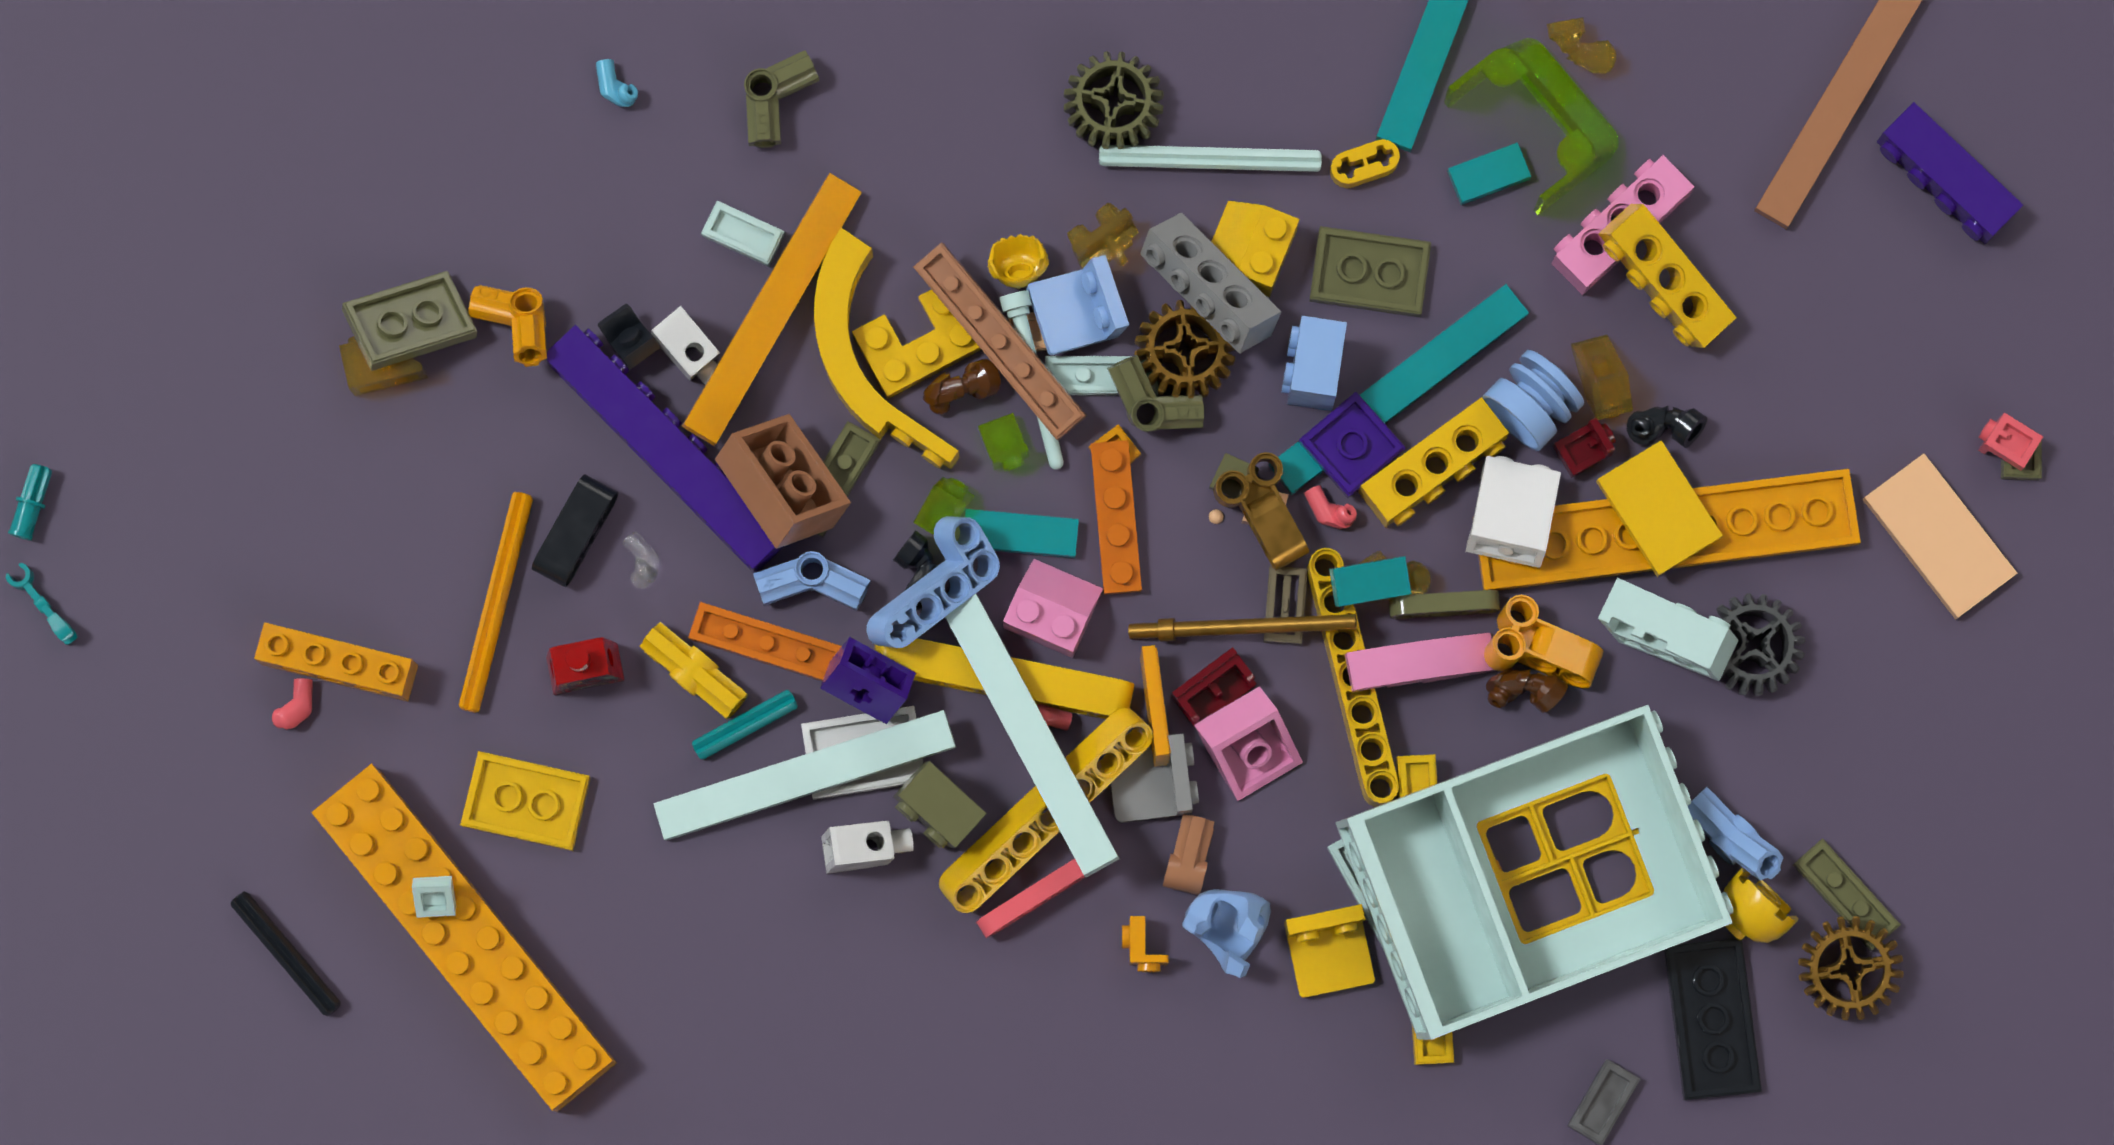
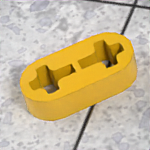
[1330,139,1400,188]

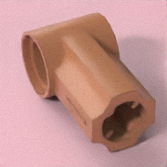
[1163,814,1215,895]

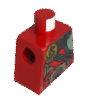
[546,637,625,695]

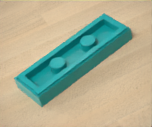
[965,509,1079,558]

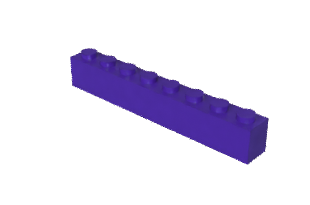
[545,324,784,573]

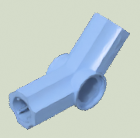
[753,551,871,611]
[1688,787,1784,880]

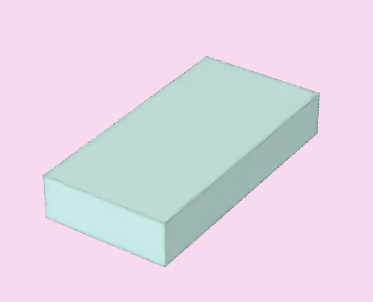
[701,201,785,267]

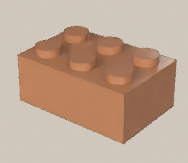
[715,414,851,549]

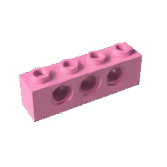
[1551,155,1695,296]

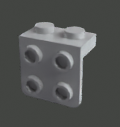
[1111,734,1199,823]

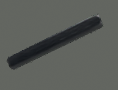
[230,891,341,1016]

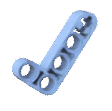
[867,516,1000,648]

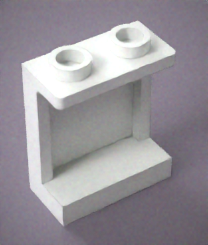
[1465,456,1561,568]

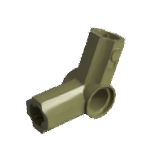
[744,50,820,148]
[1107,355,1204,432]

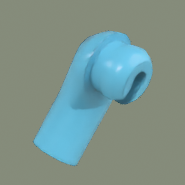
[596,59,638,107]

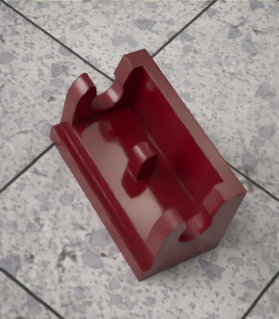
[1171,647,1257,730]

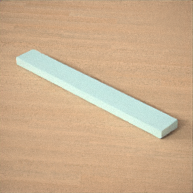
[945,594,1120,877]
[653,710,956,841]

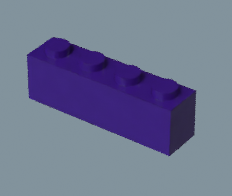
[1877,102,2023,244]

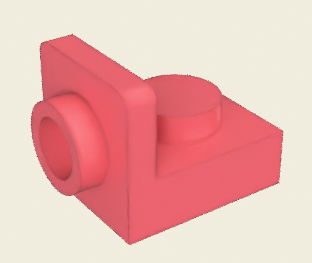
[1978,412,2043,471]

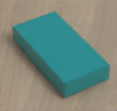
[1447,142,1531,205]
[1329,556,1411,607]

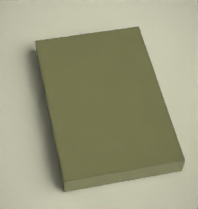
[1309,226,1431,317]
[342,271,477,371]

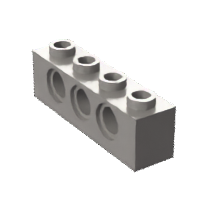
[1140,212,1281,354]

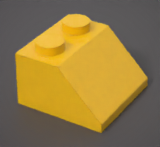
[1211,201,1300,297]

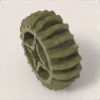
[1064,51,1164,149]

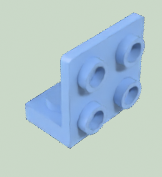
[1026,255,1129,356]

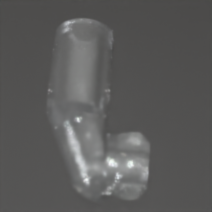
[622,531,659,589]

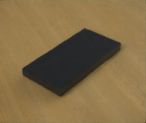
[1664,938,1762,1100]

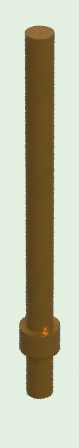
[1128,614,1357,641]

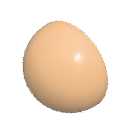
[1209,509,1224,524]

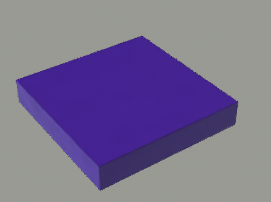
[1298,392,1406,498]

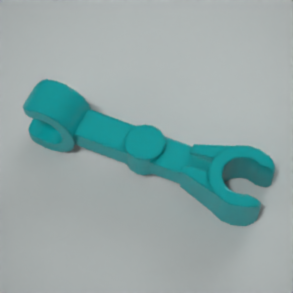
[6,563,78,645]

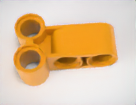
[1484,594,1604,688]

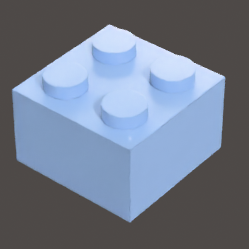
[1281,316,1347,411]

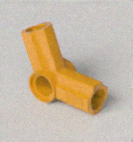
[468,285,547,367]

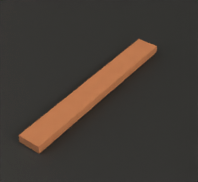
[1754,0,1922,230]

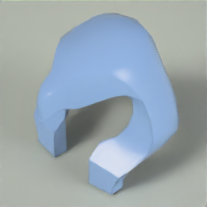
[1182,889,1271,978]

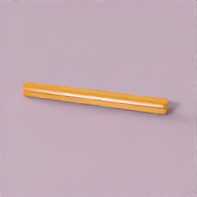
[459,492,533,713]

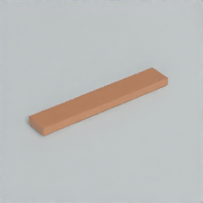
[913,242,1087,440]

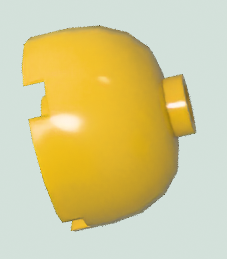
[1724,867,1798,943]

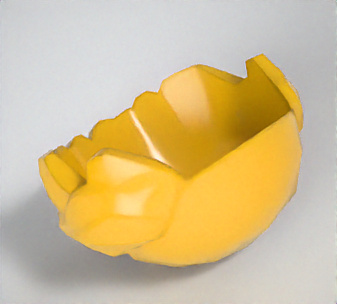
[987,234,1049,289]

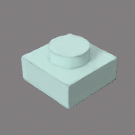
[412,876,456,918]

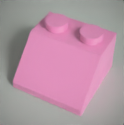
[1003,559,1103,658]
[1194,686,1303,801]

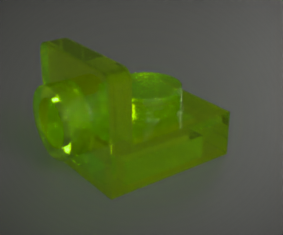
[978,413,1029,472]
[913,477,975,535]

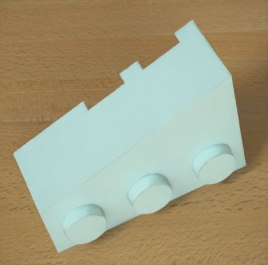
[1598,577,1739,681]

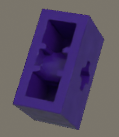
[820,637,916,724]

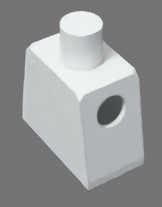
[651,306,720,385]
[821,821,913,874]

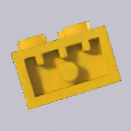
[1284,904,1375,998]

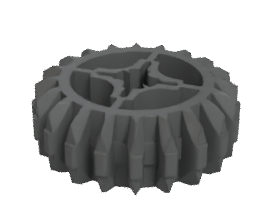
[1715,593,1805,696]

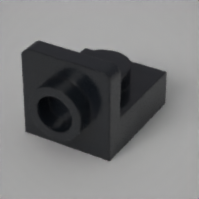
[598,304,661,369]

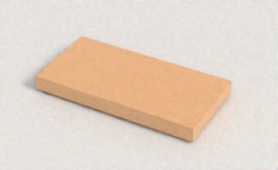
[1862,454,2018,620]

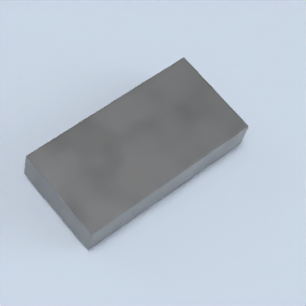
[1567,1059,1640,1145]

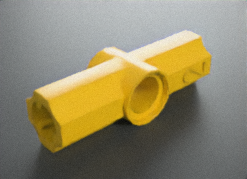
[639,622,748,720]

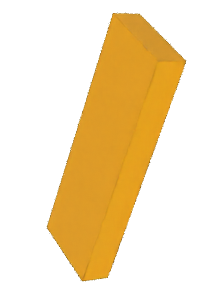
[1140,645,1171,767]

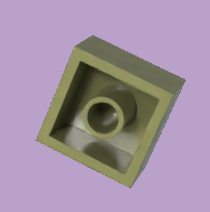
[893,761,987,848]

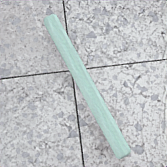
[1099,145,1322,172]

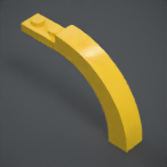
[814,228,960,469]

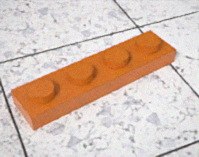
[1090,440,1142,595]
[688,602,842,681]

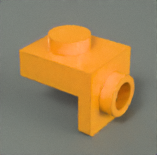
[1122,916,1169,972]

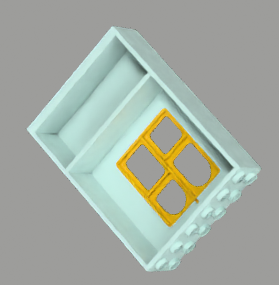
[1335,705,1733,1040]

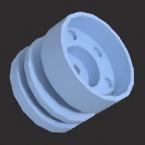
[1482,350,1585,451]

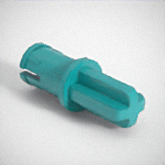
[8,464,52,541]

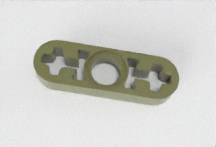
[1389,590,1500,619]

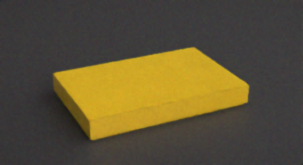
[1596,440,1723,577]
[460,751,591,851]

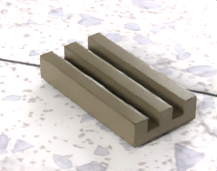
[1263,566,1307,646]

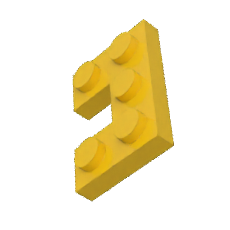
[852,289,982,399]

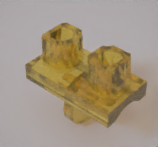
[1067,203,1139,269]

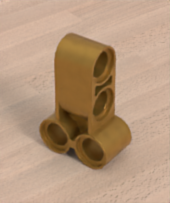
[1213,452,1309,571]

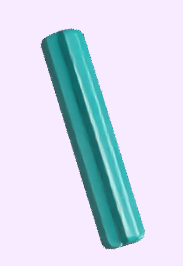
[692,690,798,759]

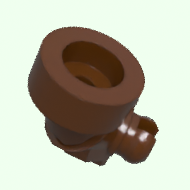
[923,359,1001,415]
[1486,668,1568,713]

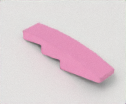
[1345,633,1496,692]

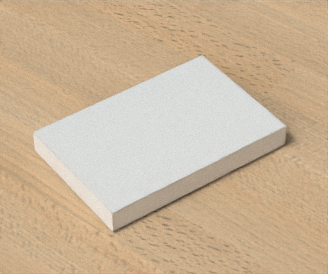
[801,706,923,800]

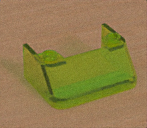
[1444,38,1619,215]

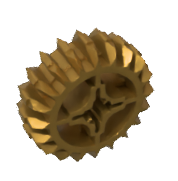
[1134,299,1235,398]
[1798,916,1904,1020]

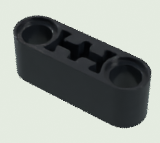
[531,474,619,588]

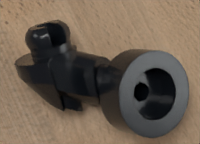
[1627,406,1707,448]
[893,530,937,610]

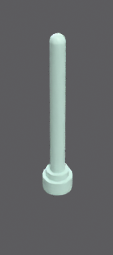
[999,290,1064,470]

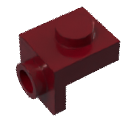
[1553,417,1616,478]

